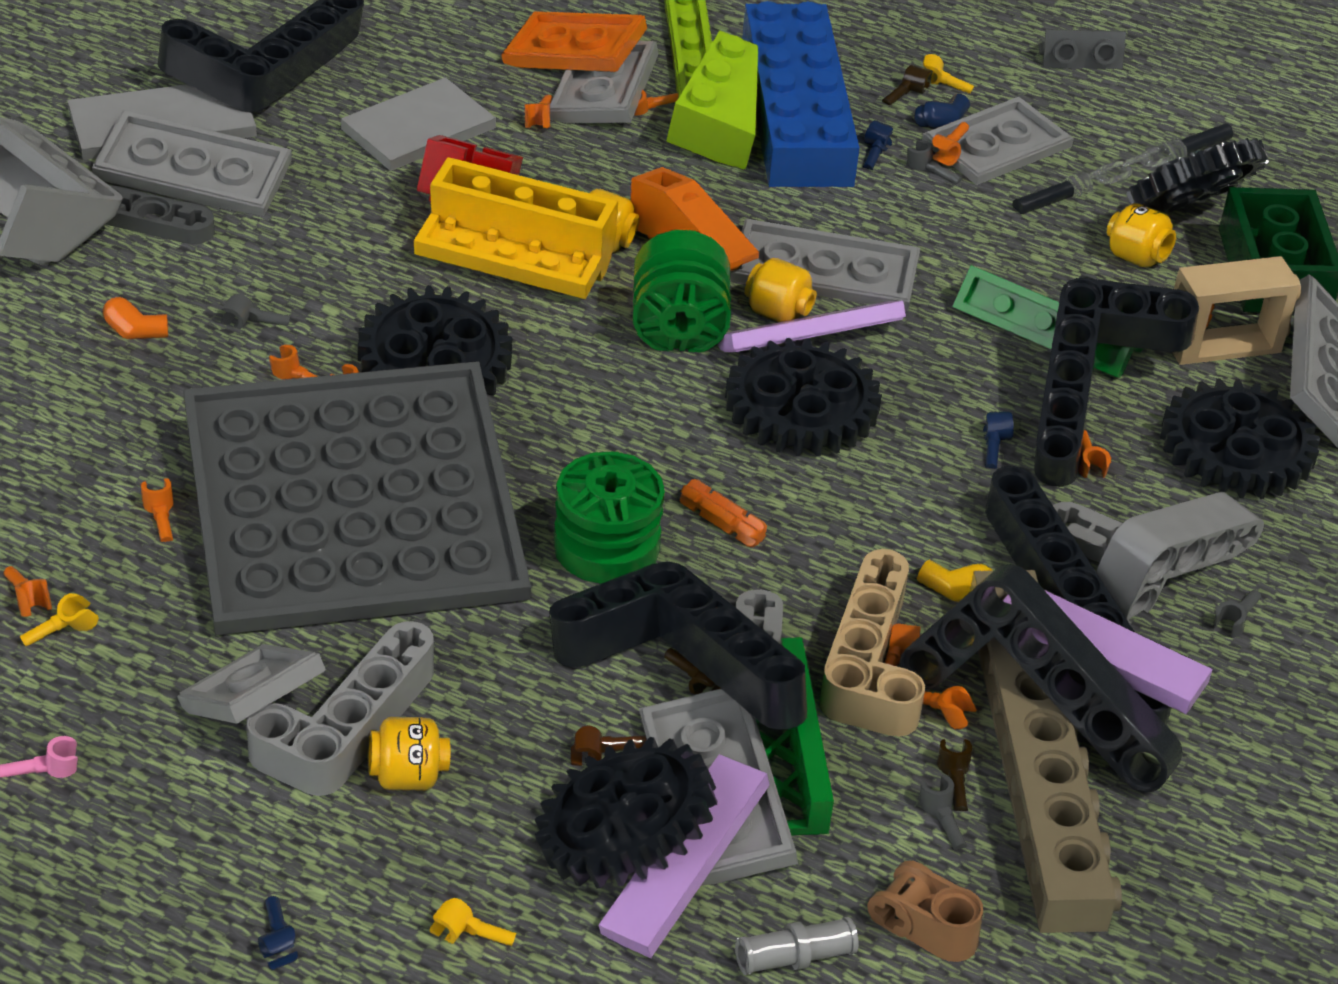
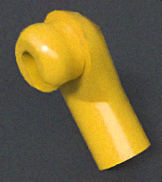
[917,559,993,602]

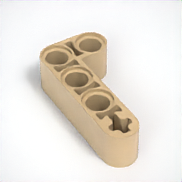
[819,549,925,737]

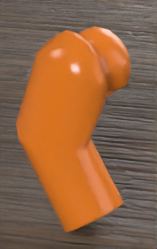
[103,297,168,339]

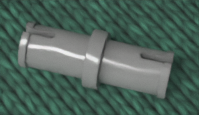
[735,917,859,975]

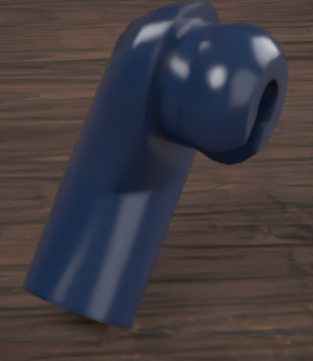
[914,94,970,129]

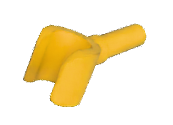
[923,54,974,93]
[20,593,99,646]
[430,898,517,946]

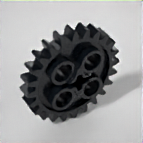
[1126,138,1269,213]
[357,285,513,396]
[725,338,882,456]
[1160,378,1320,499]
[535,737,718,889]

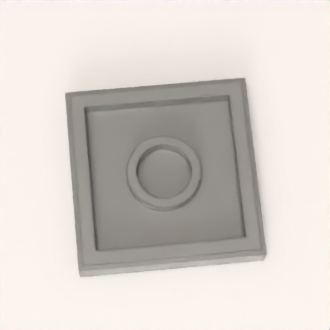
[177,644,326,724]

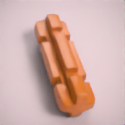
[680,479,767,547]

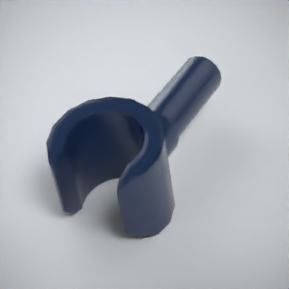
[863,120,893,170]
[983,412,1014,469]
[258,896,298,970]

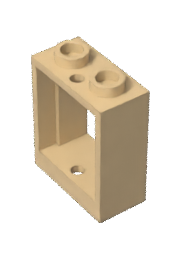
[1172,256,1301,365]

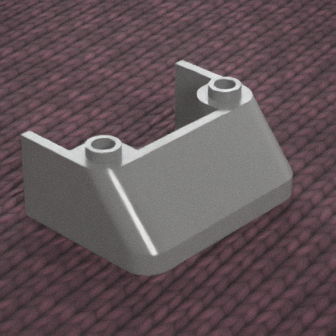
[0,117,123,265]

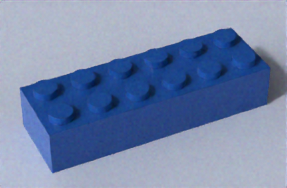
[742,1,860,187]

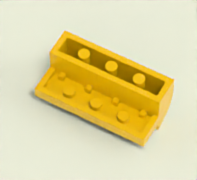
[414,157,618,299]

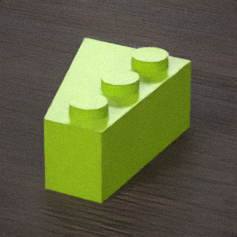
[666,30,758,170]

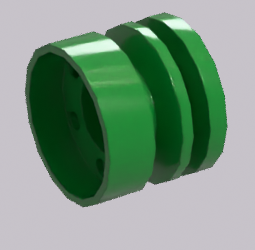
[633,230,731,353]
[554,451,665,584]

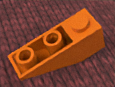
[630,167,759,271]

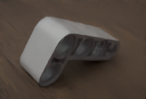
[1096,492,1264,624]
[247,621,434,796]

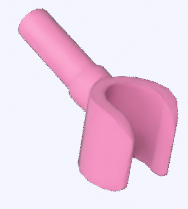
[0,736,78,778]

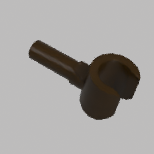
[882,65,931,106]
[664,648,721,695]
[937,739,972,811]

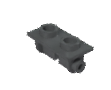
[1039,29,1126,69]

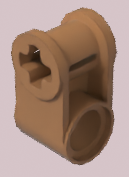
[867,861,983,962]

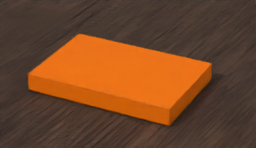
[501,11,647,72]

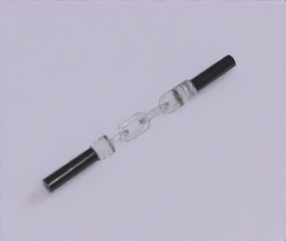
[1012,123,1233,214]

